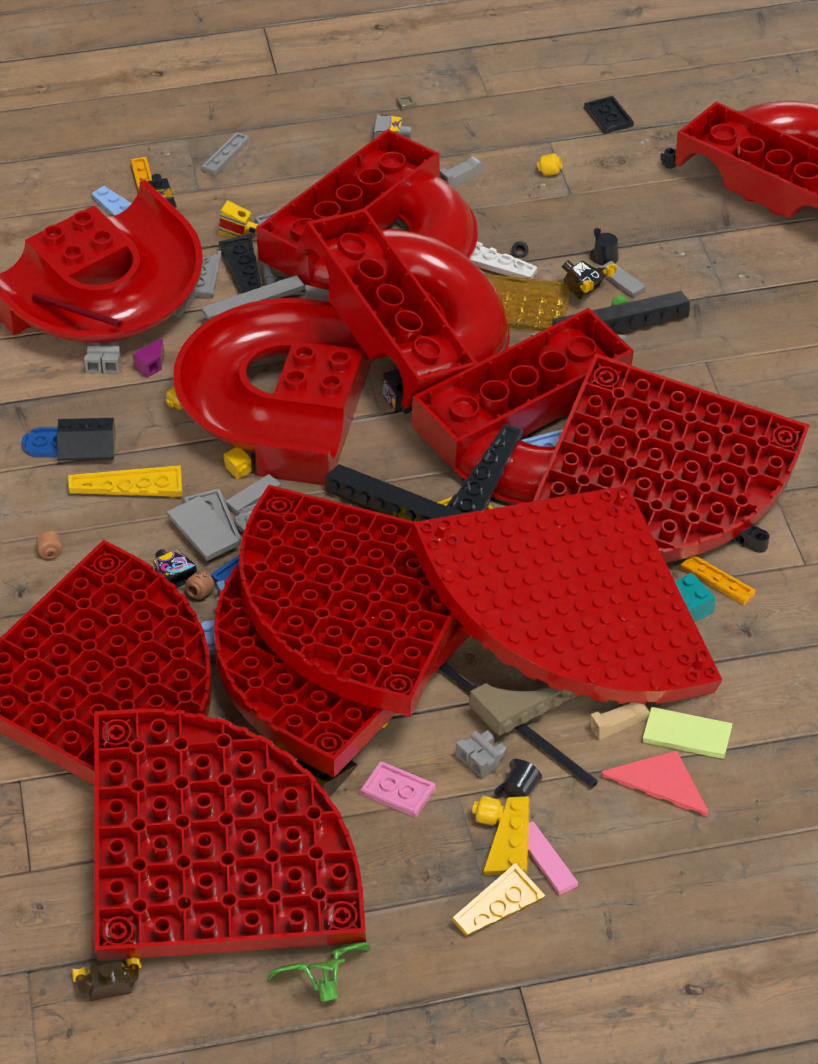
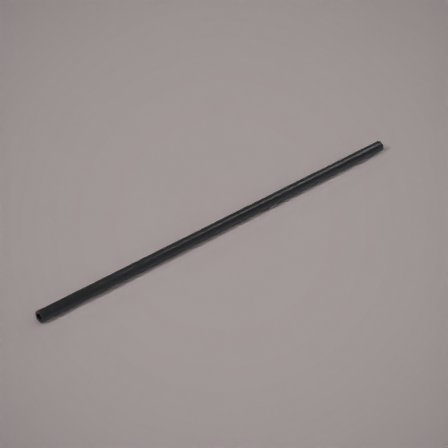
[438,662,598,788]

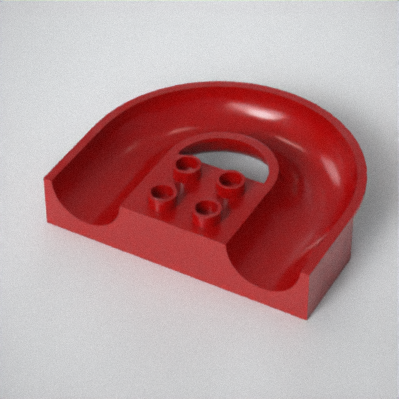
[675,101,818,219]
[256,129,478,291]
[0,180,203,343]
[295,209,510,409]
[173,298,373,486]
[411,308,634,505]

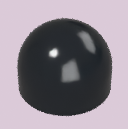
[511,241,529,258]

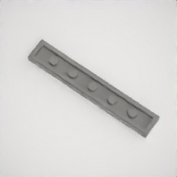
[202,275,304,320]

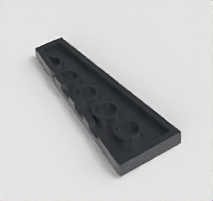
[218,234,262,294]
[447,424,523,514]

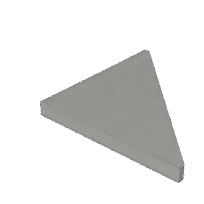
[192,250,222,299]

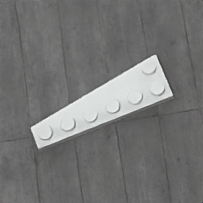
[470,241,537,282]

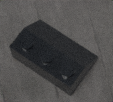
[57,418,116,461]

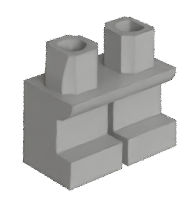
[84,342,121,374]
[456,730,507,779]

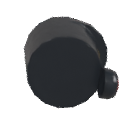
[590,227,619,266]
[494,759,542,797]

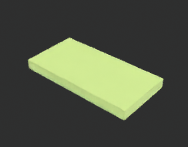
[643,707,733,759]

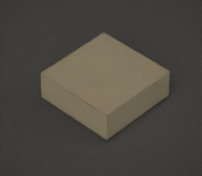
[396,94,417,111]

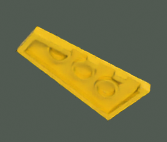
[483,796,530,876]

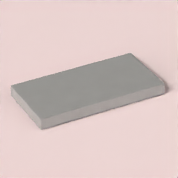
[183,488,241,544]
[167,496,240,561]

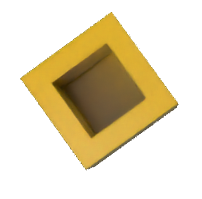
[224,447,253,479]

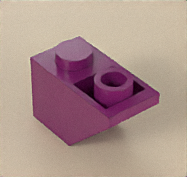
[133,338,165,378]

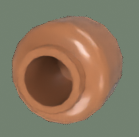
[36,531,63,559]
[186,571,215,600]

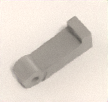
[440,157,484,188]

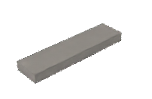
[201,132,250,176]

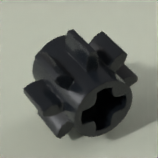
[660,148,677,169]

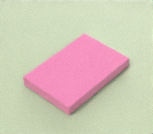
[360,761,436,818]

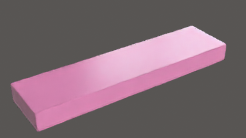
[528,821,578,895]

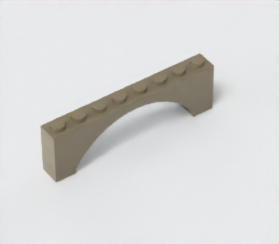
[469,683,577,736]

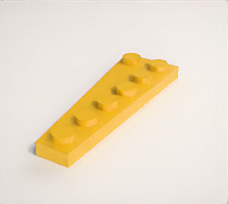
[68,465,183,498]

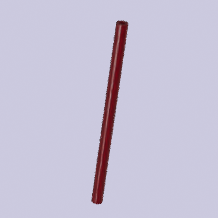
[32,293,122,327]

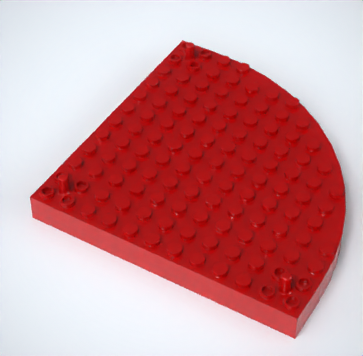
[532,353,810,562]
[239,485,458,717]
[408,485,722,704]
[0,540,212,785]
[214,563,470,777]
[94,708,366,961]

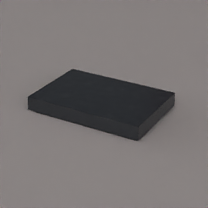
[584,96,634,134]

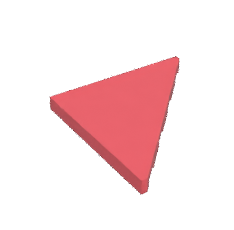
[602,751,708,816]

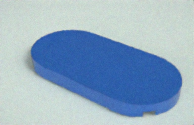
[22,427,58,457]

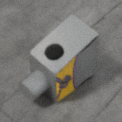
[374,114,412,139]

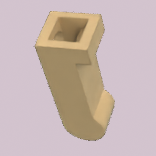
[590,702,650,740]

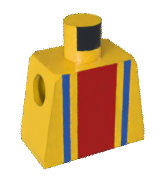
[218,200,259,238]

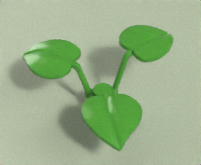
[268,943,370,1002]

